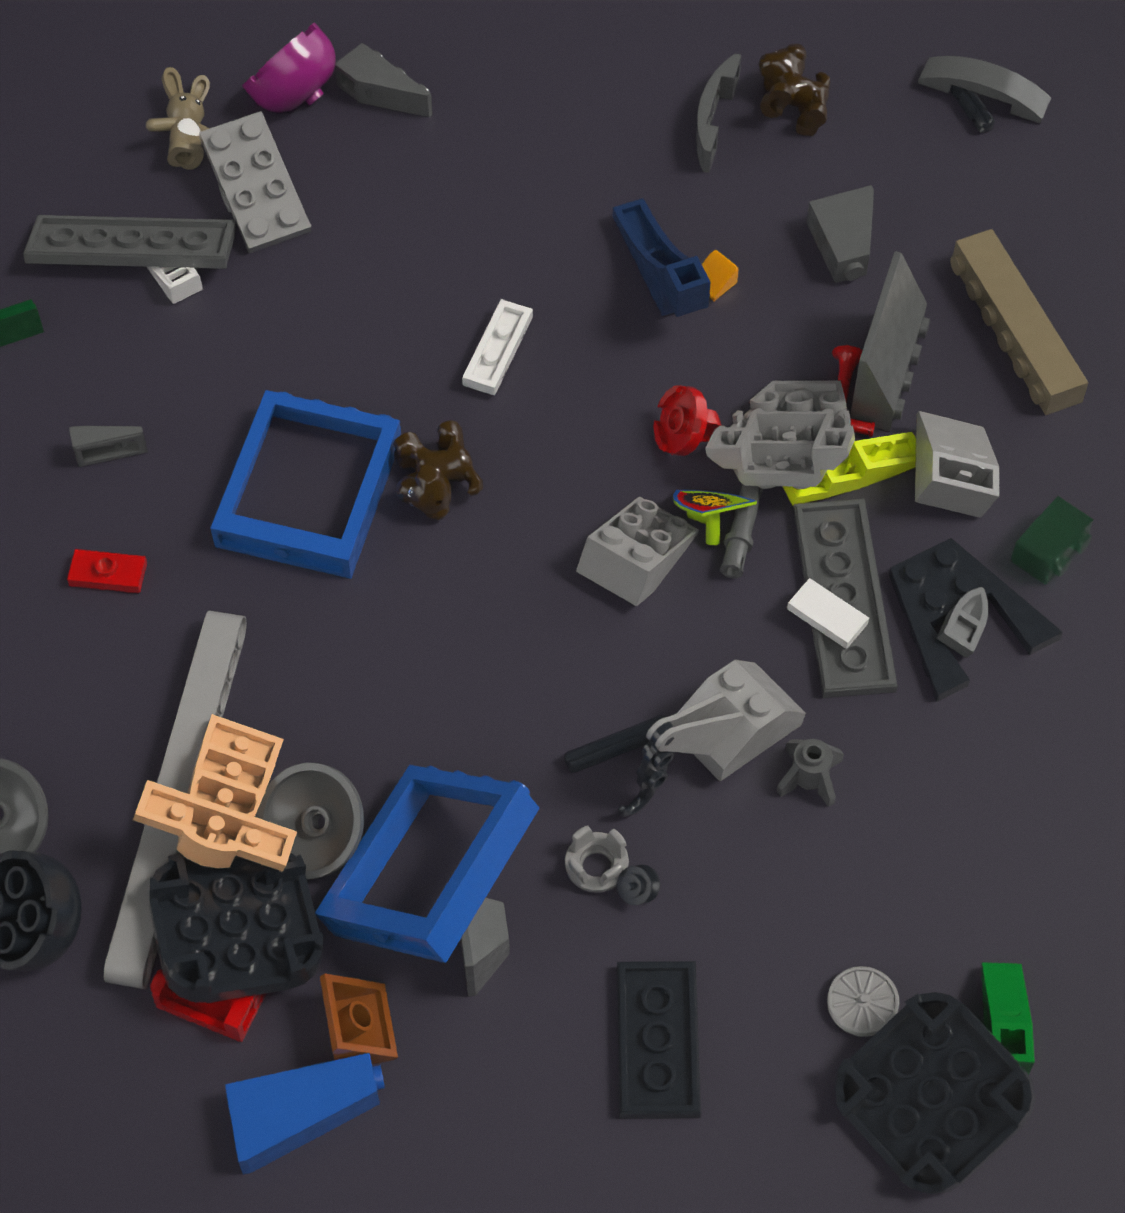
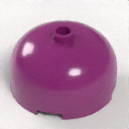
[242,22,336,113]

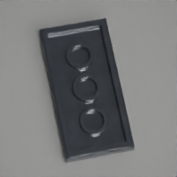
[617,961,701,1119]

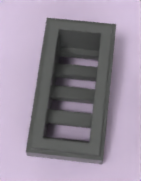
[69,426,148,467]

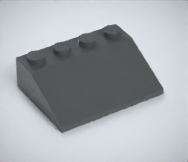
[850,251,930,432]

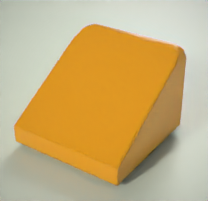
[702,250,739,301]

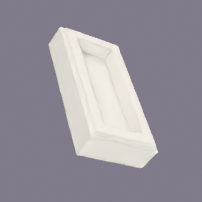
[787,578,869,649]

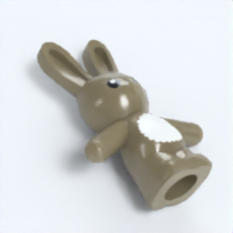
[146,67,210,170]

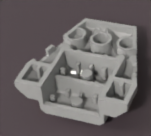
[706,381,855,489]

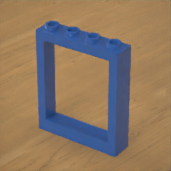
[210,390,401,579]
[315,765,540,963]

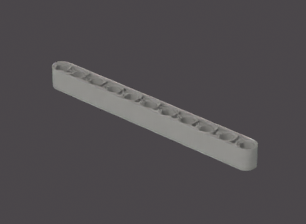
[104,610,247,989]

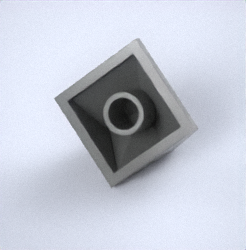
[460,898,510,997]

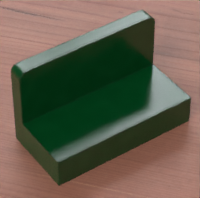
[0,299,44,347]

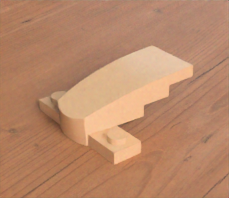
[133,714,297,872]

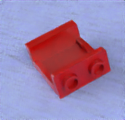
[150,969,267,1043]

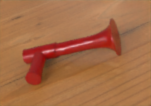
[832,345,875,437]

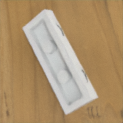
[462,299,533,396]

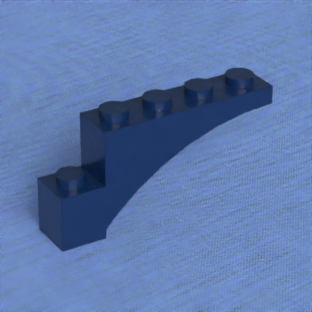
[612,198,711,317]

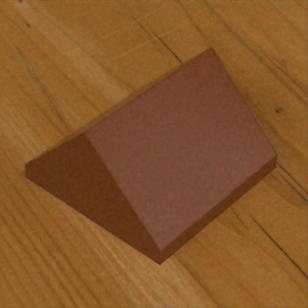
[320,973,398,1065]

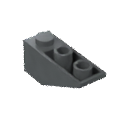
[335,43,432,117]

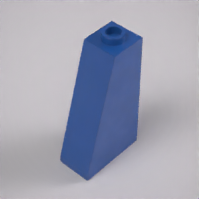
[225,1053,385,1175]

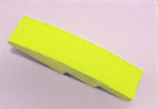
[782,432,916,506]

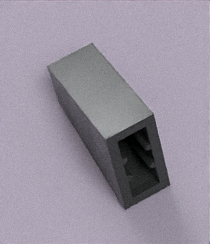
[806,185,874,283]

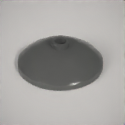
[0,758,48,854]
[257,763,364,879]

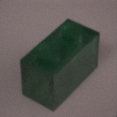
[1011,496,1094,585]

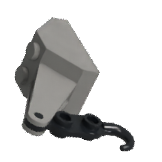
[618,660,806,817]

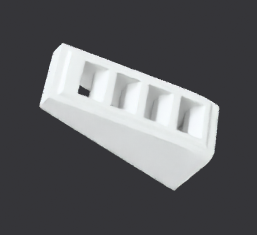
[147,267,203,304]

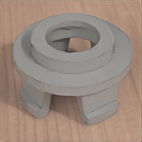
[565,825,629,893]

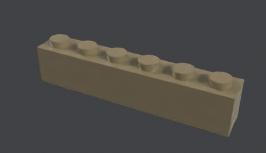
[950,229,1089,416]

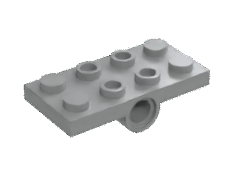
[199,111,311,253]

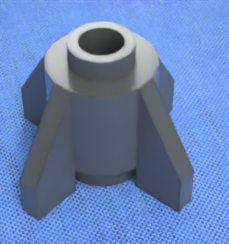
[776,739,844,807]

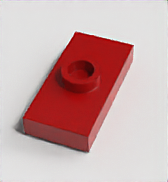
[67,549,147,593]

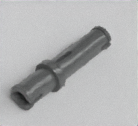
[720,483,763,578]

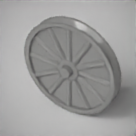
[827,966,899,1036]

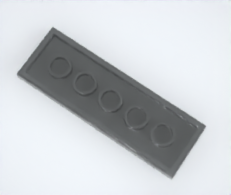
[23,215,236,269]
[793,499,898,698]

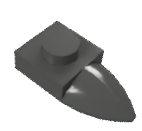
[936,587,988,658]

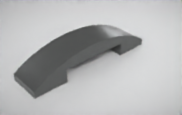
[696,53,741,173]
[918,56,1051,124]

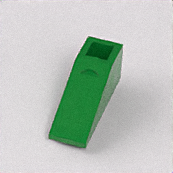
[981,962,1035,1075]

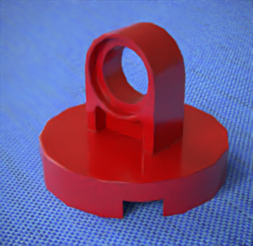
[653,385,722,456]

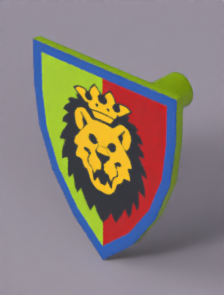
[673,490,757,545]

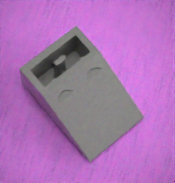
[915,411,999,518]
[576,496,699,606]

